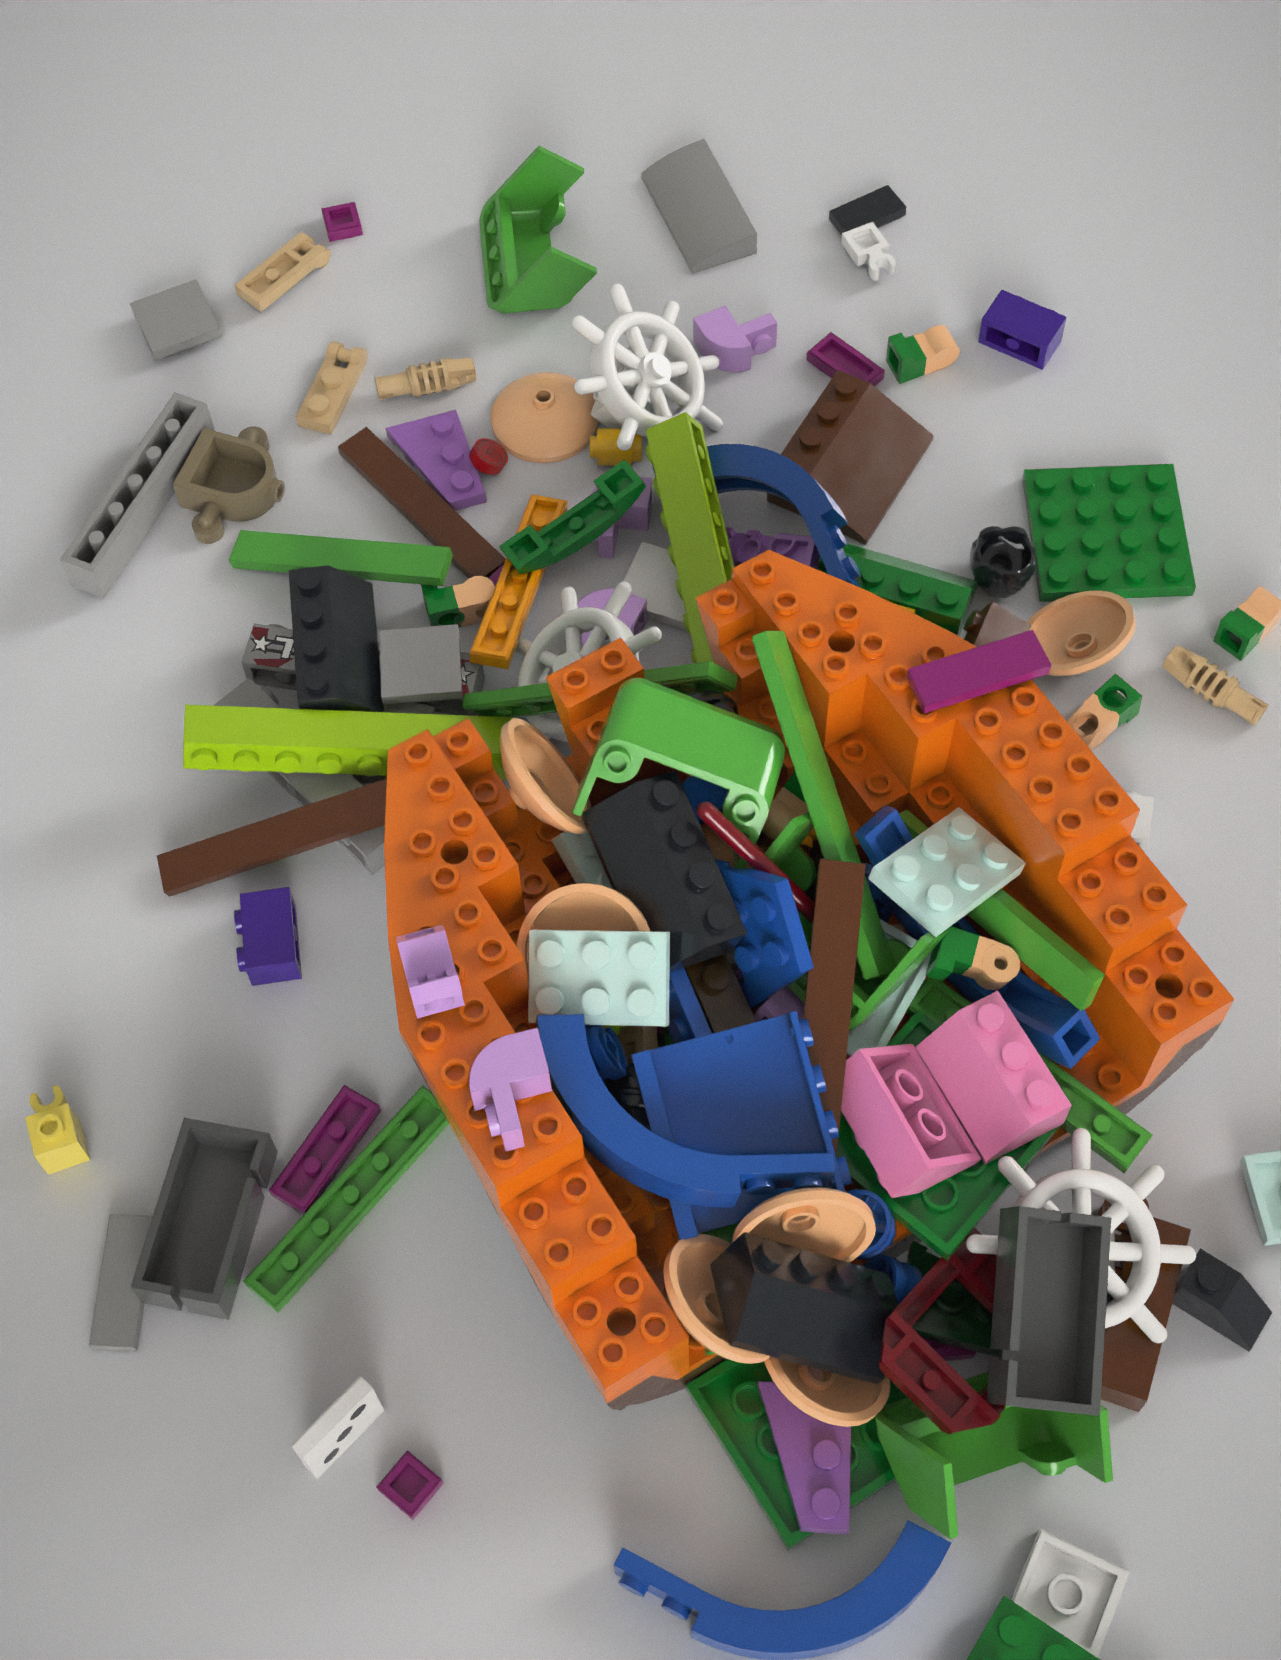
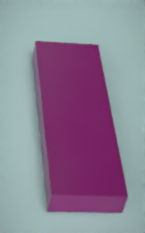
[906,630,1052,714]
[269,1085,381,1215]

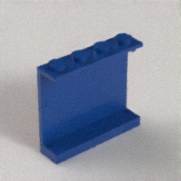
[631,1011,851,1240]

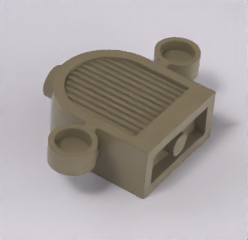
[173,426,285,544]

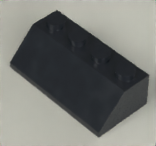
[288,565,384,712]
[581,770,747,972]
[710,1232,898,1384]

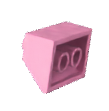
[915,991,1072,1165]
[841,1044,981,1198]

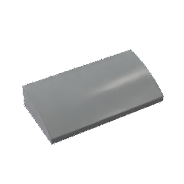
[641,139,757,274]

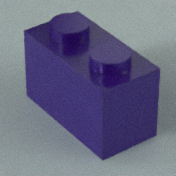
[978,289,1067,370]
[234,887,302,986]

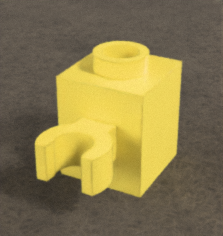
[25,1085,90,1174]

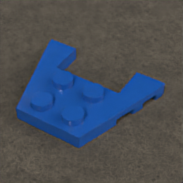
[715,859,814,1011]

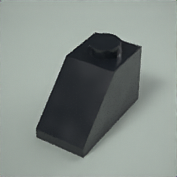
[1172,1248,1272,1352]

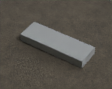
[89,1214,153,1351]

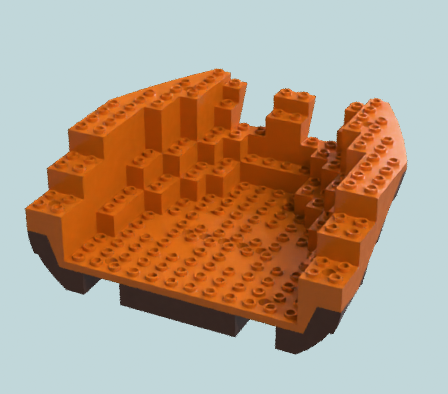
[384,550,1234,1410]

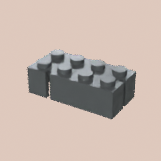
[131,1117,278,1320]
[986,1206,1112,1416]

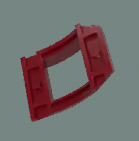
[879,1228,1006,1434]

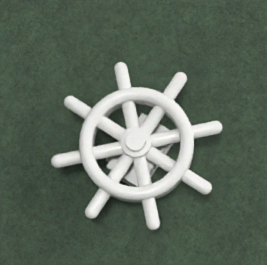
[572,283,723,451]
[515,582,662,742]
[966,1128,1196,1343]

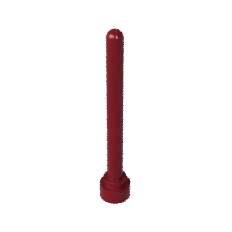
[697,801,815,924]

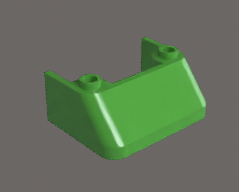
[479,146,597,314]
[572,678,785,870]
[752,812,951,1031]
[875,1371,1113,1539]

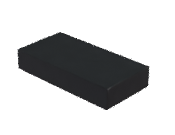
[829,185,906,235]

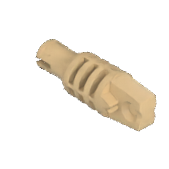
[374,358,476,400]
[1162,645,1269,726]

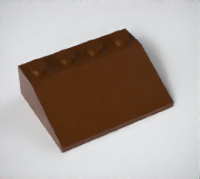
[767,370,934,545]

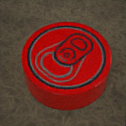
[469,438,508,475]

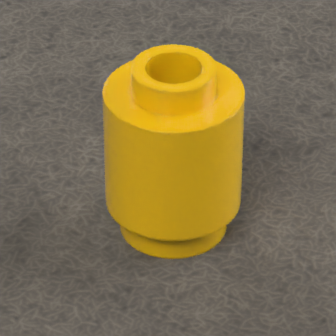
[590,428,642,466]

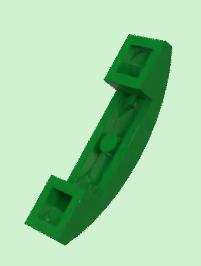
[499,459,646,574]

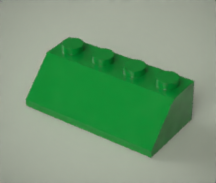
[818,543,978,636]

